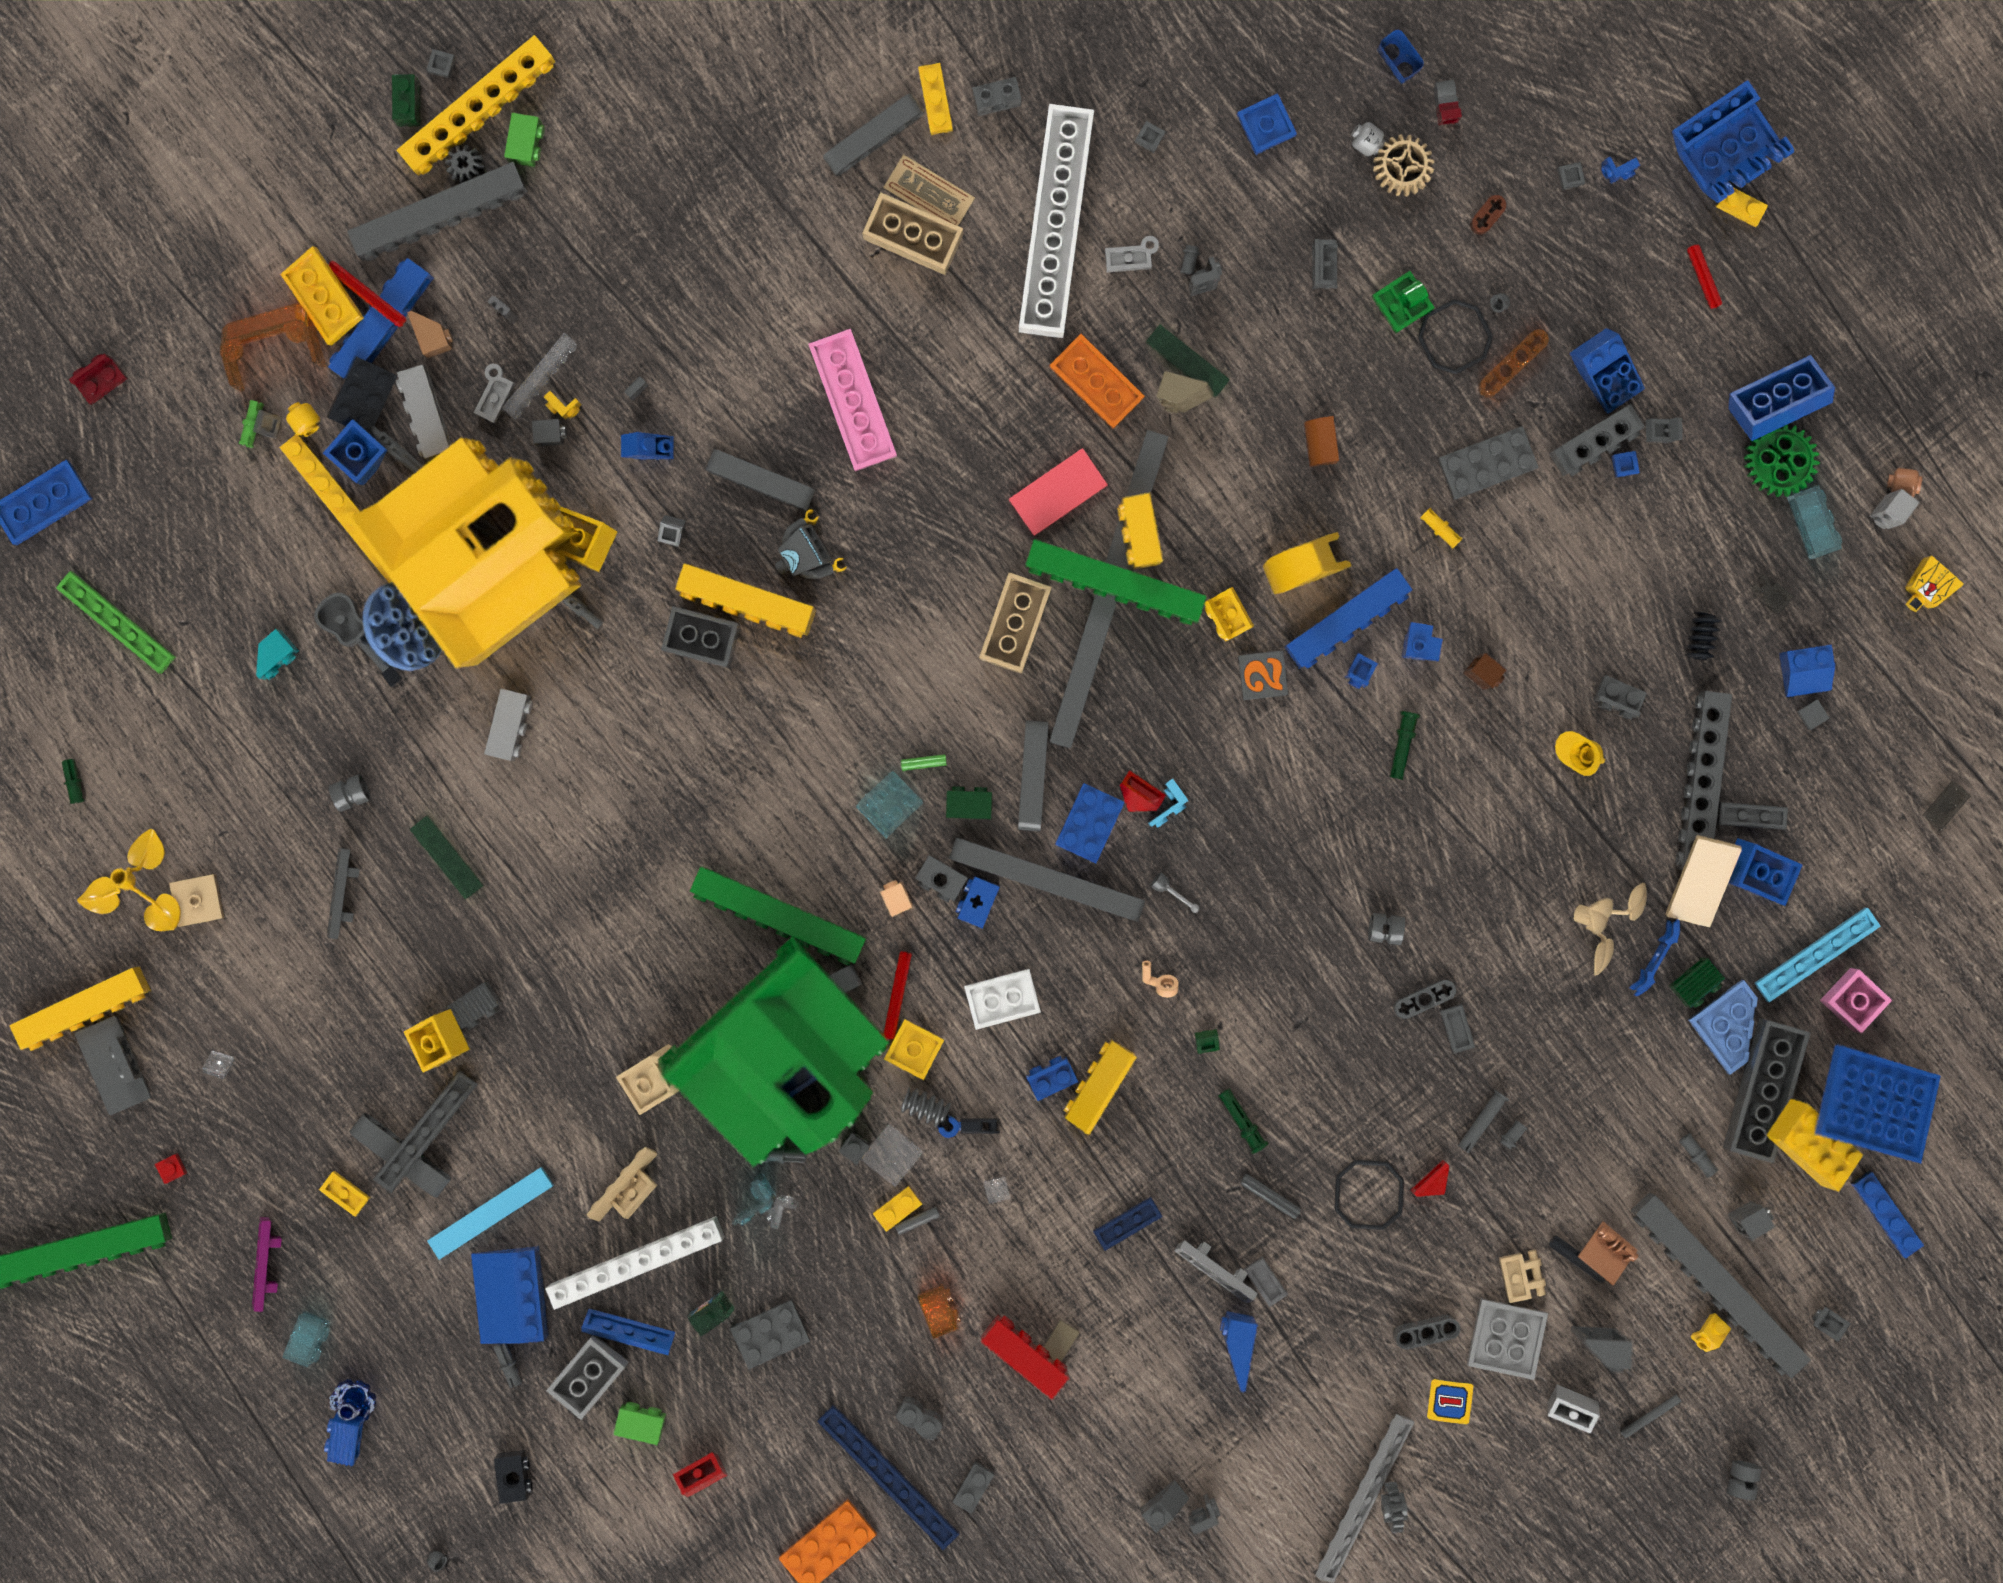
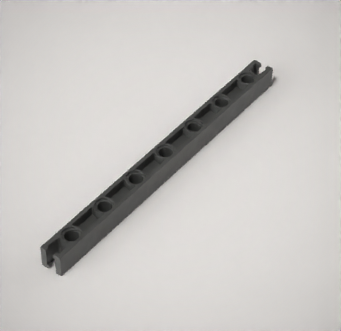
[1049,430,1169,749]

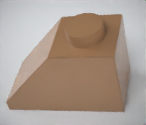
[407,311,453,358]

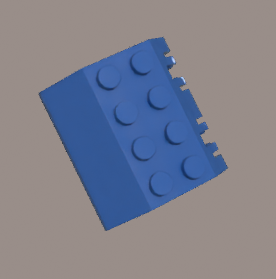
[1672,80,1794,203]

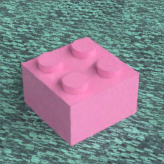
[1820,968,1892,1033]

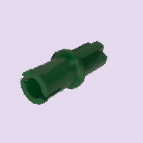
[62,759,85,804]

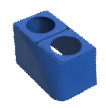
[1377,30,1424,85]

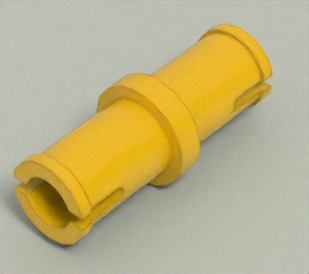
[1420,508,1463,549]

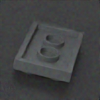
[730,1299,811,1370]

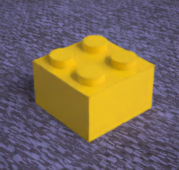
[404,1009,470,1072]

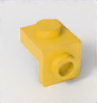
[544,391,582,420]
[1691,1313,1731,1352]

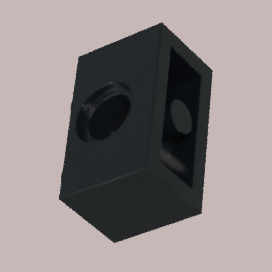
[494,1450,533,1504]

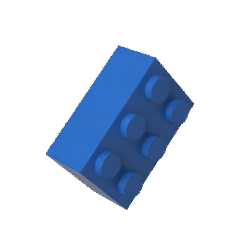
[1055,783,1125,863]

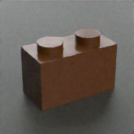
[1463,653,1506,690]

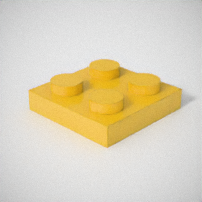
[884,1019,945,1080]

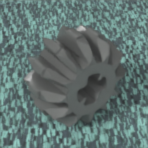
[445,145,485,183]

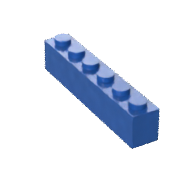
[328,258,434,378]
[1284,568,1412,669]

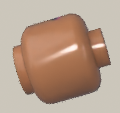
[1887,468,1922,498]

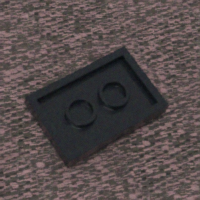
[326,355,398,435]

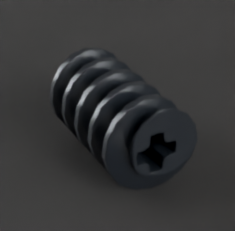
[1685,612,1722,660]

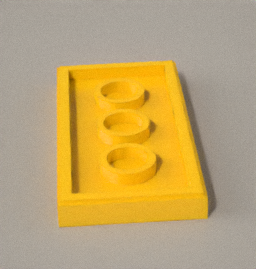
[280,246,364,346]

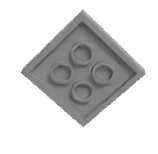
[1467,1298,1548,1380]

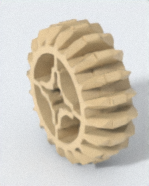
[1373,134,1434,196]

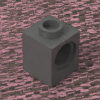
[532,419,567,447]

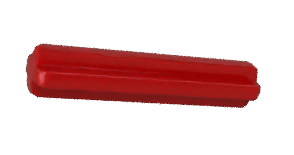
[1687,244,1722,309]

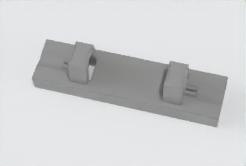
[1174,1240,1258,1304]

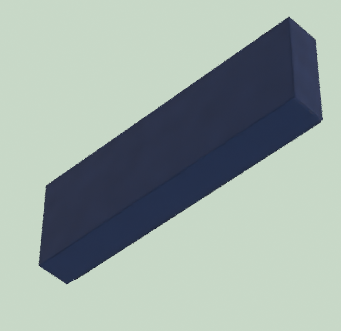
[1093,1196,1163,1251]

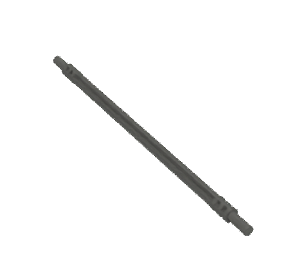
[368,426,603,630]

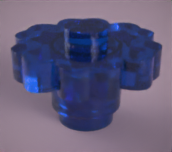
[329,1379,377,1421]

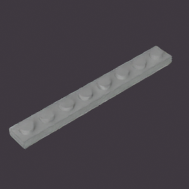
[1315,1414,1414,1583]

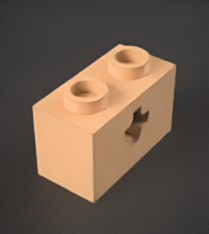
[880,880,913,917]

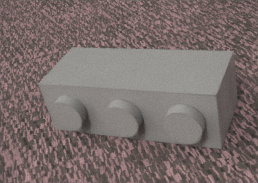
[484,689,533,761]

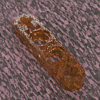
[1478,329,1549,397]

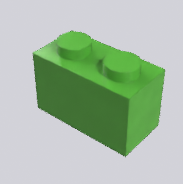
[504,113,545,167]
[614,1402,666,1445]

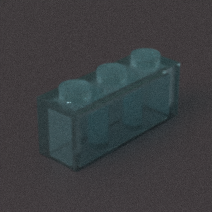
[1787,485,1842,560]

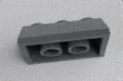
[1571,1326,1632,1372]

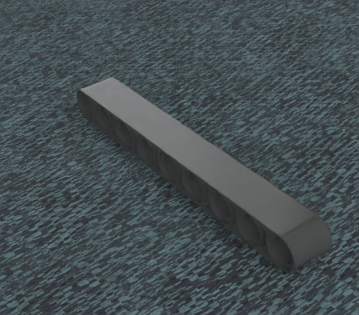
[949,838,1145,922]

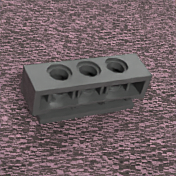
[1549,404,1644,477]

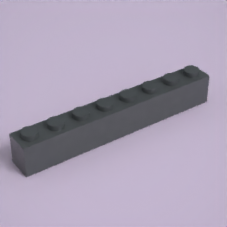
[347,162,528,261]

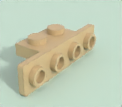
[587,1147,658,1221]

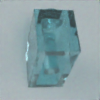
[282,1311,330,1368]

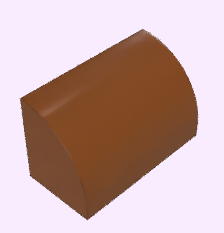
[1304,416,1339,467]

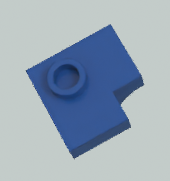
[1401,622,1443,662]

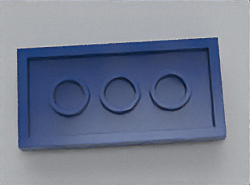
[0,460,93,546]

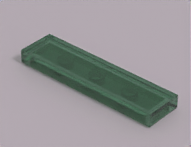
[1146,324,1230,398]
[409,815,484,900]

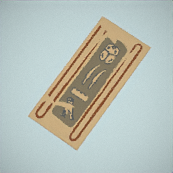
[883,154,975,226]

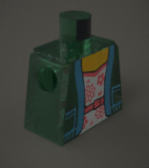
[687,1291,735,1337]

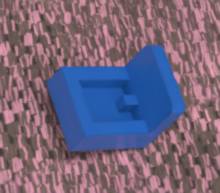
[1601,157,1640,183]
[1345,653,1378,689]

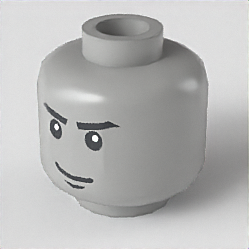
[1351,122,1385,156]

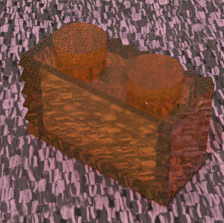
[917,1284,961,1339]

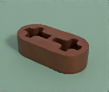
[1470,195,1506,235]

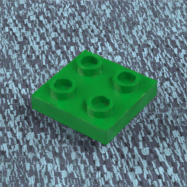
[1371,271,1435,334]

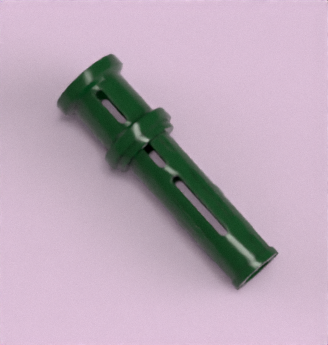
[1389,711,1420,780]
[1218,1088,1269,1154]

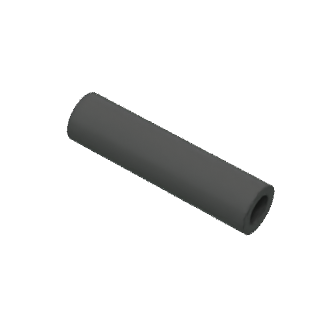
[895,1207,940,1235]

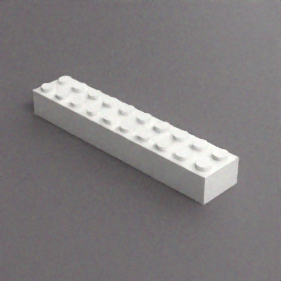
[1019,104,1094,338]

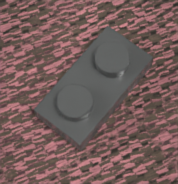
[952,1462,994,1514]

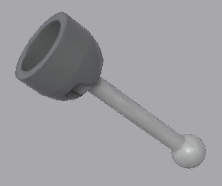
[1150,872,1200,913]

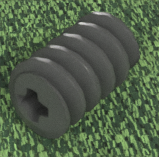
[901,1087,951,1127]

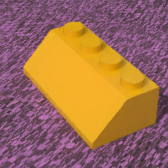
[1063,1039,1136,1135]

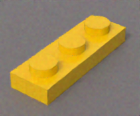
[918,63,953,135]

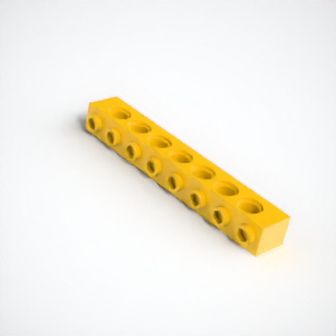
[396,35,555,176]

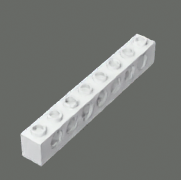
[546,1216,725,1310]

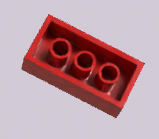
[981,1315,1069,1400]

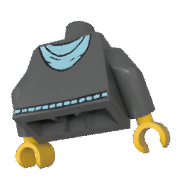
[775,509,847,579]

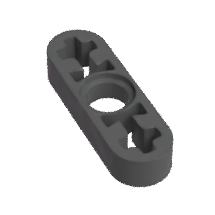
[1393,979,1456,1019]

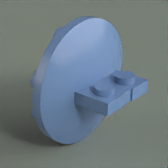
[363,582,443,670]

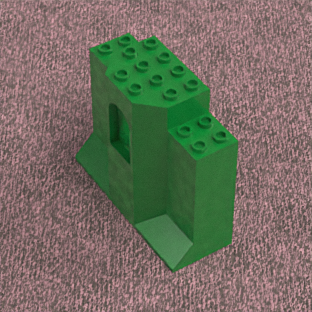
[658,936,889,1167]

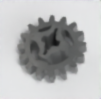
[1380,1482,1408,1533]

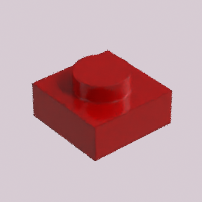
[155,1153,187,1184]

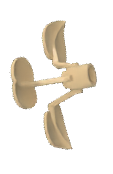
[1574,883,1647,976]

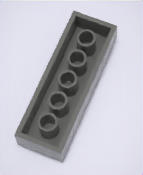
[1723,1018,1811,1163]

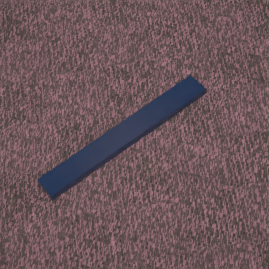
[817,1404,959,1550]

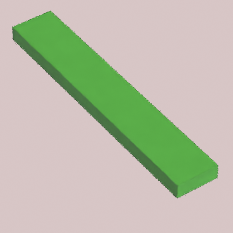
[56,571,176,674]

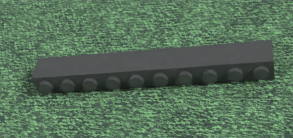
[1630,1192,1811,1378]

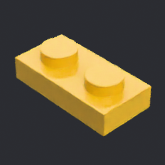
[1716,187,1768,227]
[319,1171,371,1217]
[873,1186,922,1232]

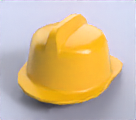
[1555,731,1606,776]

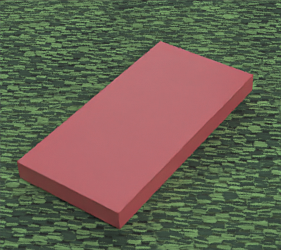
[1009,448,1108,536]

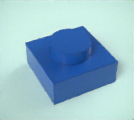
[1612,451,1640,478]

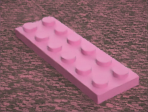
[809,329,897,471]

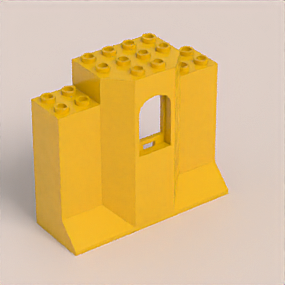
[347,438,582,668]

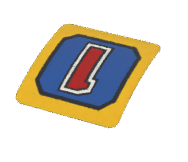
[1427,1379,1473,1424]

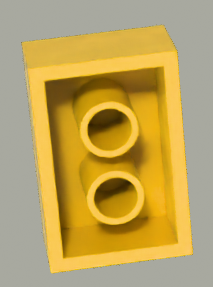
[1117,493,1163,570]

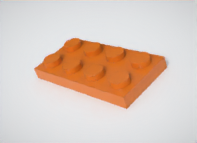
[1049,334,1145,429]
[779,1499,877,1583]

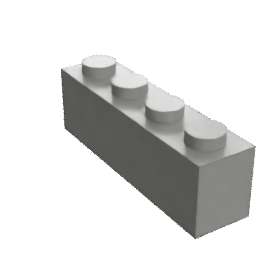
[396,364,452,461]

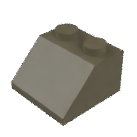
[1157,371,1213,414]

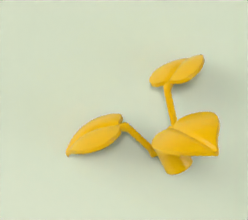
[77,829,181,931]

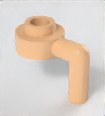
[1142,961,1178,998]

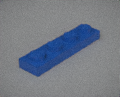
[1851,1171,1924,1258]
[581,1309,675,1355]

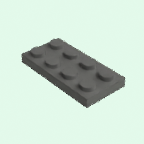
[1438,426,1539,501]

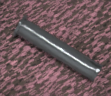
[1457,1089,1509,1154]

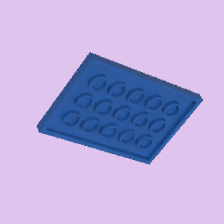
[1815,1045,1941,1163]

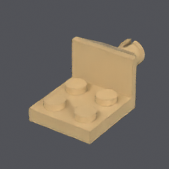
[616,1044,679,1115]

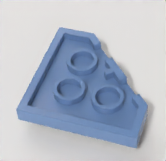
[1688,980,1758,1075]

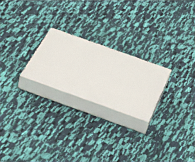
[964,969,1041,1030]

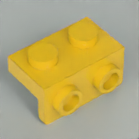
[1204,587,1254,641]

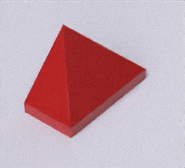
[1120,770,1166,812]
[1410,1160,1450,1197]

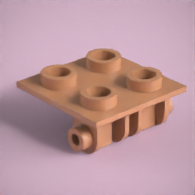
[1578,1221,1639,1286]

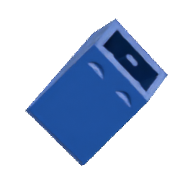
[1570,328,1645,414]

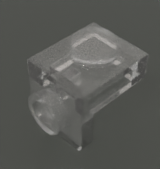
[767,1195,799,1229]

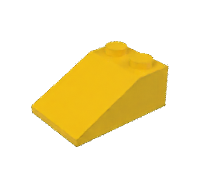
[555,507,618,572]

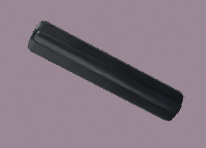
[1549,1235,1605,1283]

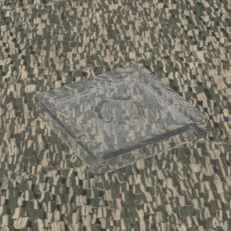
[861,1123,924,1187]

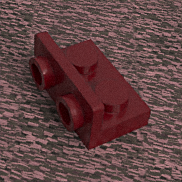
[69,354,128,405]

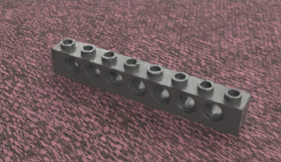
[1675,691,1732,870]

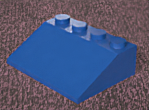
[471,1246,549,1344]

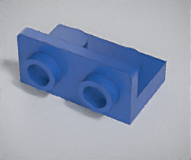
[1026,1056,1078,1101]

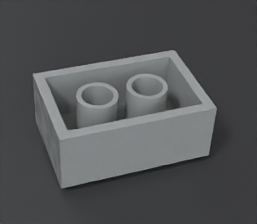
[546,1335,628,1420]

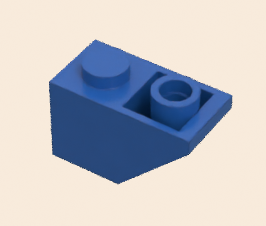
[621,432,674,459]

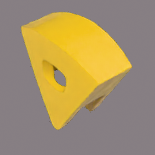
[1263,532,1352,594]

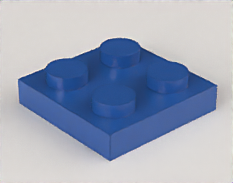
[1237,93,1297,155]

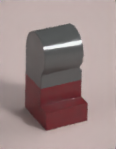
[1434,79,1462,126]

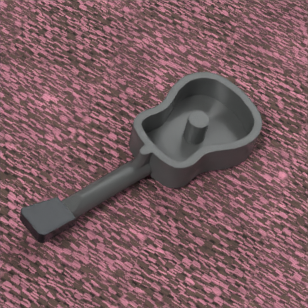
[314,593,402,687]

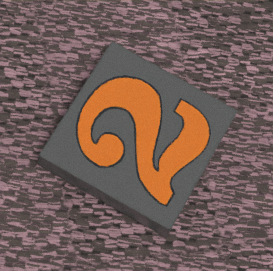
[1238,651,1288,700]

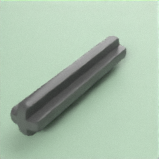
[1240,1174,1301,1219]

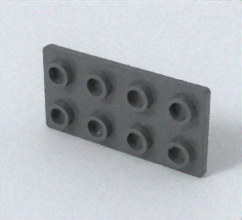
[75,1016,152,1115]

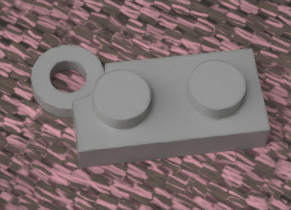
[1105,236,1159,272]
[474,364,515,424]

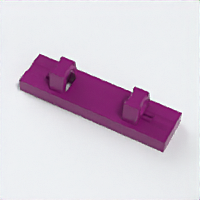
[252,1217,282,1312]

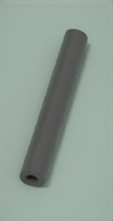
[1620,1394,1682,1439]

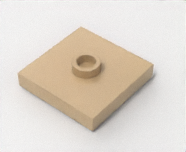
[169,874,224,927]

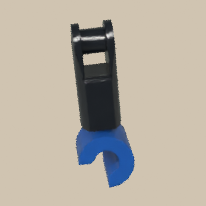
[937,1115,1000,1138]

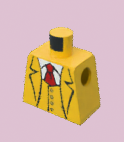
[1905,556,1964,612]

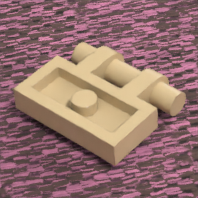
[1499,1250,1546,1303]

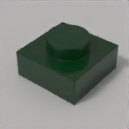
[1195,1029,1220,1054]

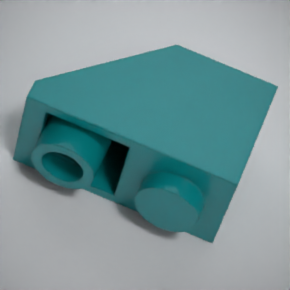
[256,629,299,680]

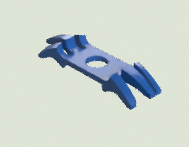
[1629,919,1680,996]

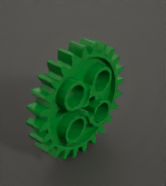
[1744,424,1820,497]

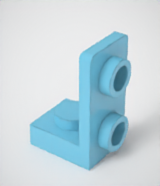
[1148,779,1188,828]

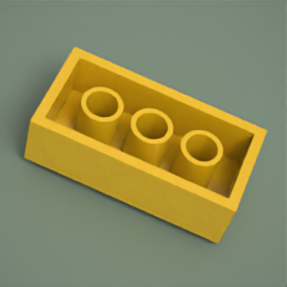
[1766,1099,1863,1192]

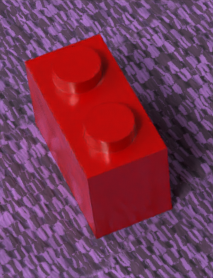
[673,1452,727,1498]

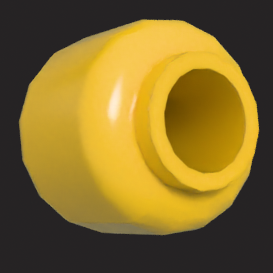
[286,402,320,437]

